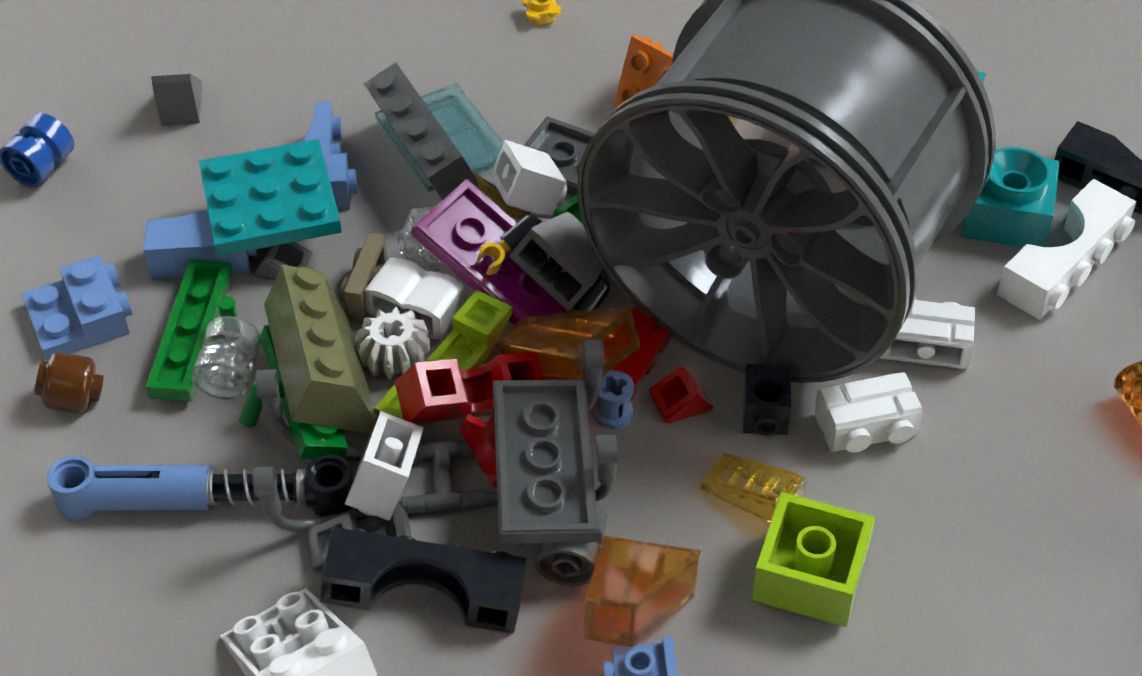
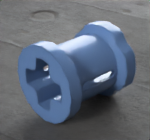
[594,370,634,430]

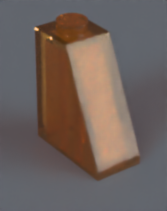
[497,307,641,389]
[582,536,700,647]

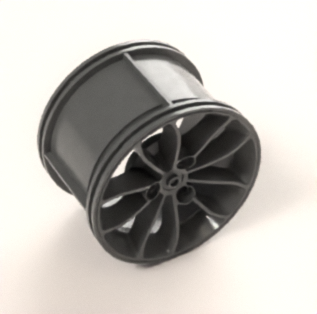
[577,0,996,383]

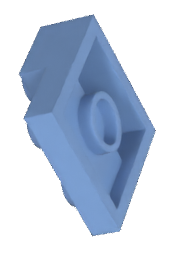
[22,255,133,361]

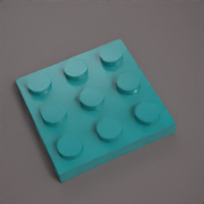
[199,139,342,257]

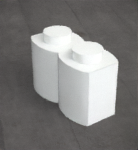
[364,257,464,340]

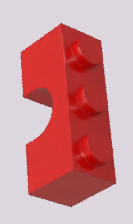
[394,351,544,424]

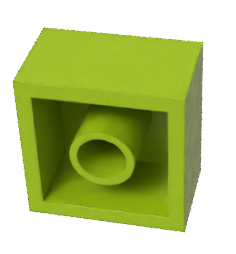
[752,492,875,627]

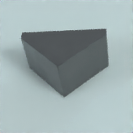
[151,74,202,125]

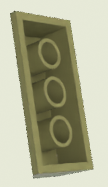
[264,264,377,433]

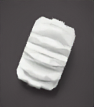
[356,307,430,381]

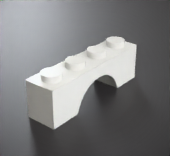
[997,179,1136,320]

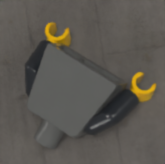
[476,212,610,346]

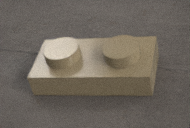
[340,232,388,323]

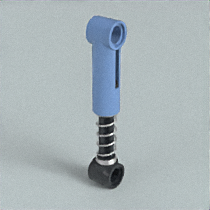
[47,454,354,521]

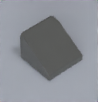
[253,242,313,280]

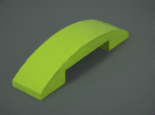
[374,290,512,427]

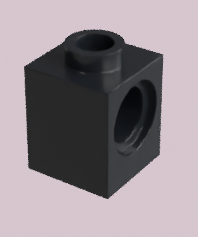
[743,363,791,436]

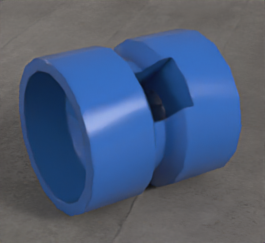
[0,113,75,187]

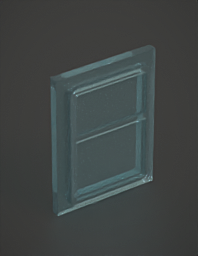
[375,83,503,192]

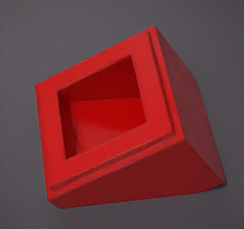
[648,364,714,424]

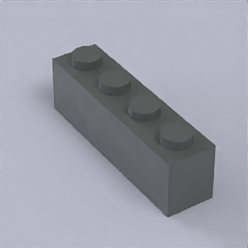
[363,62,479,201]

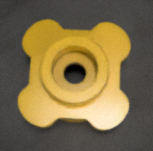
[522,0,561,25]

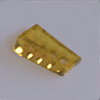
[701,452,806,523]

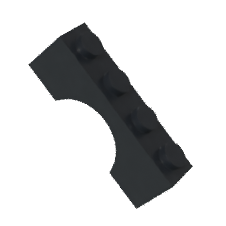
[320,527,526,633]

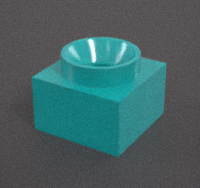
[962,147,1059,248]

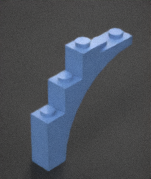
[143,101,357,279]

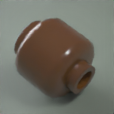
[35,352,104,413]

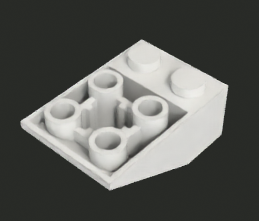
[220,588,378,676]

